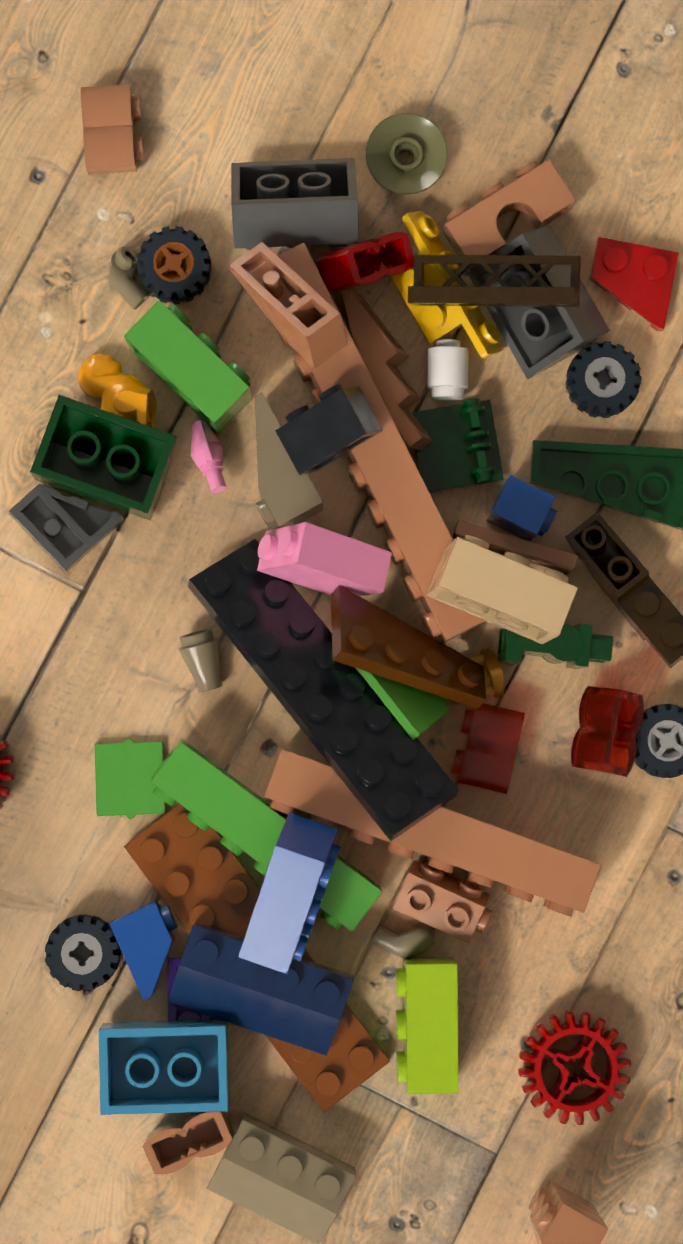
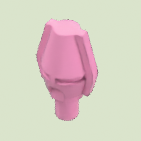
[191,420,227,493]

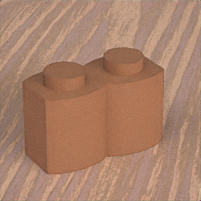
[81,84,144,175]
[143,1111,234,1174]

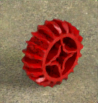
[518,1010,631,1125]

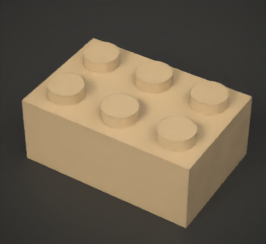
[426,535,578,644]

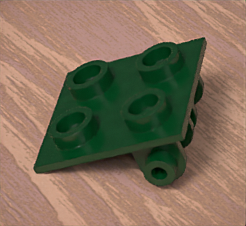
[412,398,504,492]

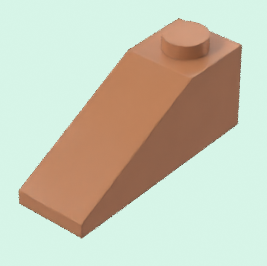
[229,242,347,368]

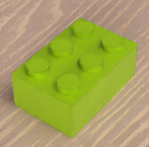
[395,957,459,1094]

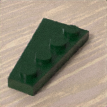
[530,440,683,531]

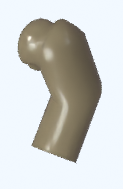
[109,246,149,310]
[372,922,435,958]

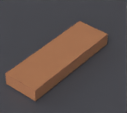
[452,520,578,574]

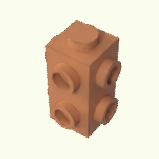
[392,860,492,943]

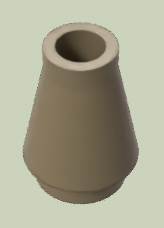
[178,629,223,692]

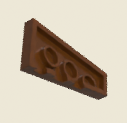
[331,585,486,709]

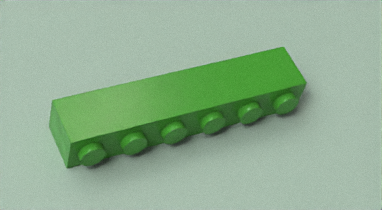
[151,738,383,932]

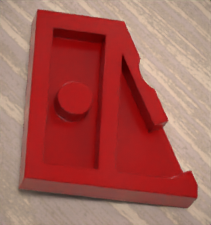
[589,237,679,332]

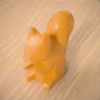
[78,353,157,428]

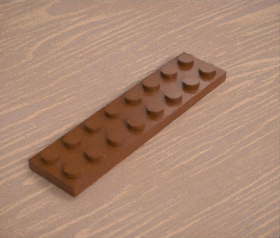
[124,804,390,1112]

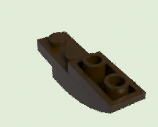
[565,512,683,668]

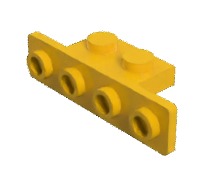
[391,211,503,359]

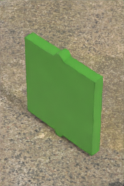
[94,739,165,819]

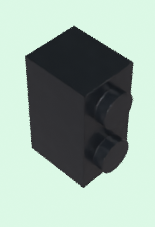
[275,384,383,475]

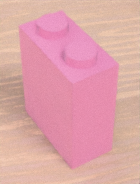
[257,522,392,596]

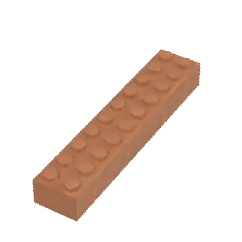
[277,243,487,644]

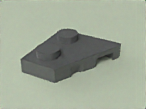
[9,484,124,573]

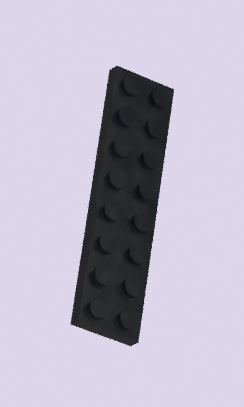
[188,539,459,841]

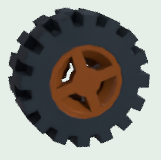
[137,226,211,305]

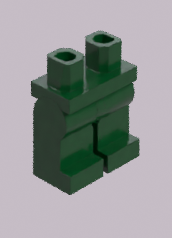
[497,623,613,669]

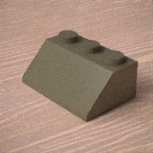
[207,1112,356,1244]

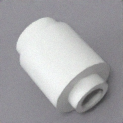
[427,339,469,401]

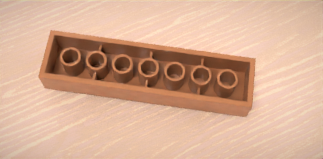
[264,749,601,917]

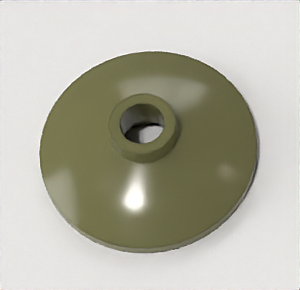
[366,113,447,195]

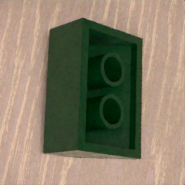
[30,395,177,521]

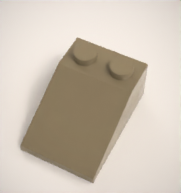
[255,392,323,529]

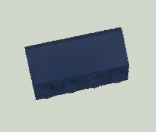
[168,922,354,1056]

